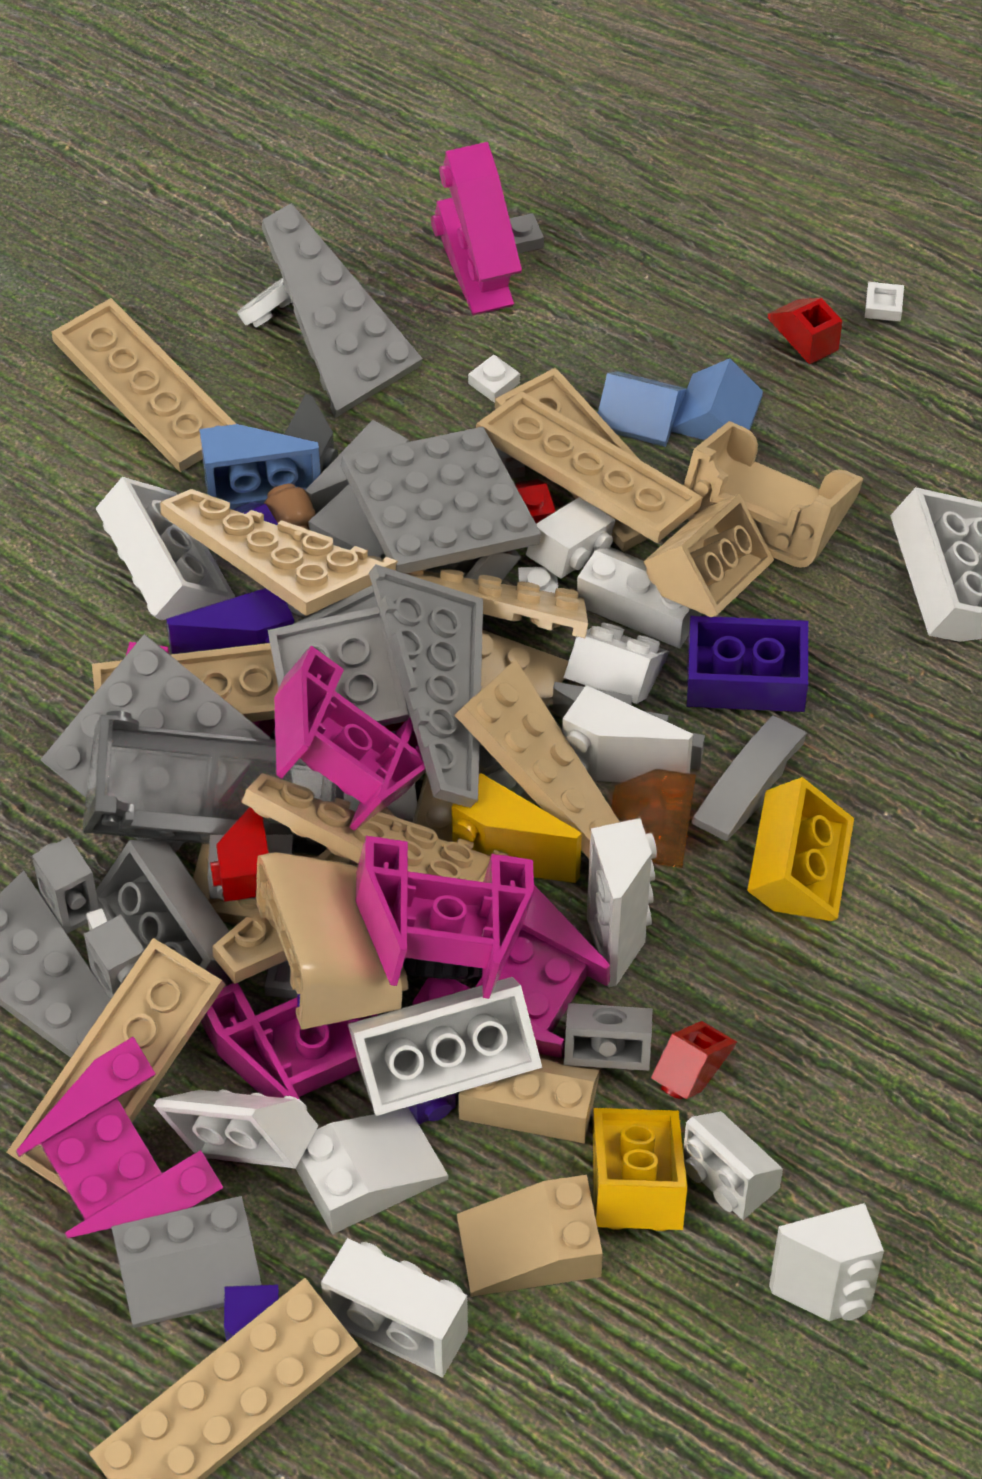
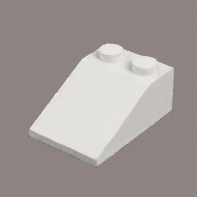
[562,685,693,785]
[295,1108,448,1235]

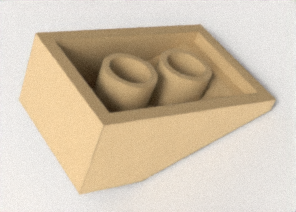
[457,1175,603,1297]

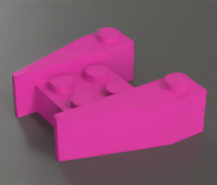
[431,142,522,316]
[274,646,426,831]
[356,836,534,999]
[412,885,610,1059]
[201,983,378,1100]
[16,1036,223,1239]

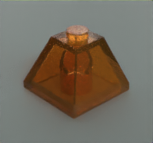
[611,769,696,868]

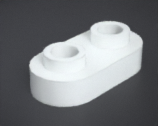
[237,278,292,327]

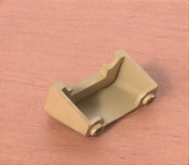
[683,421,864,568]
[256,852,408,1030]

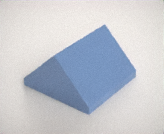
[672,358,763,440]
[598,371,687,447]

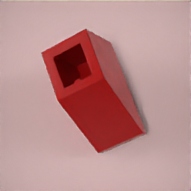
[768,297,843,364]

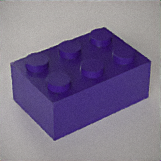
[686,616,808,712]

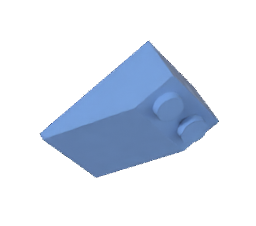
[199,424,321,509]

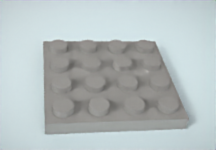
[341,427,541,574]
[40,634,271,853]

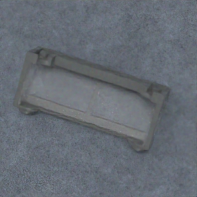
[83,711,344,854]

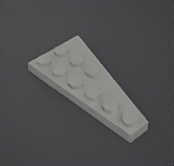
[262,203,423,419]
[369,564,483,808]
[0,871,111,1058]

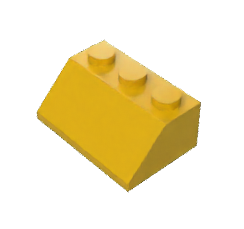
[747,777,854,921]

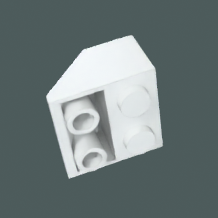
[564,623,669,704]
[683,1111,783,1220]

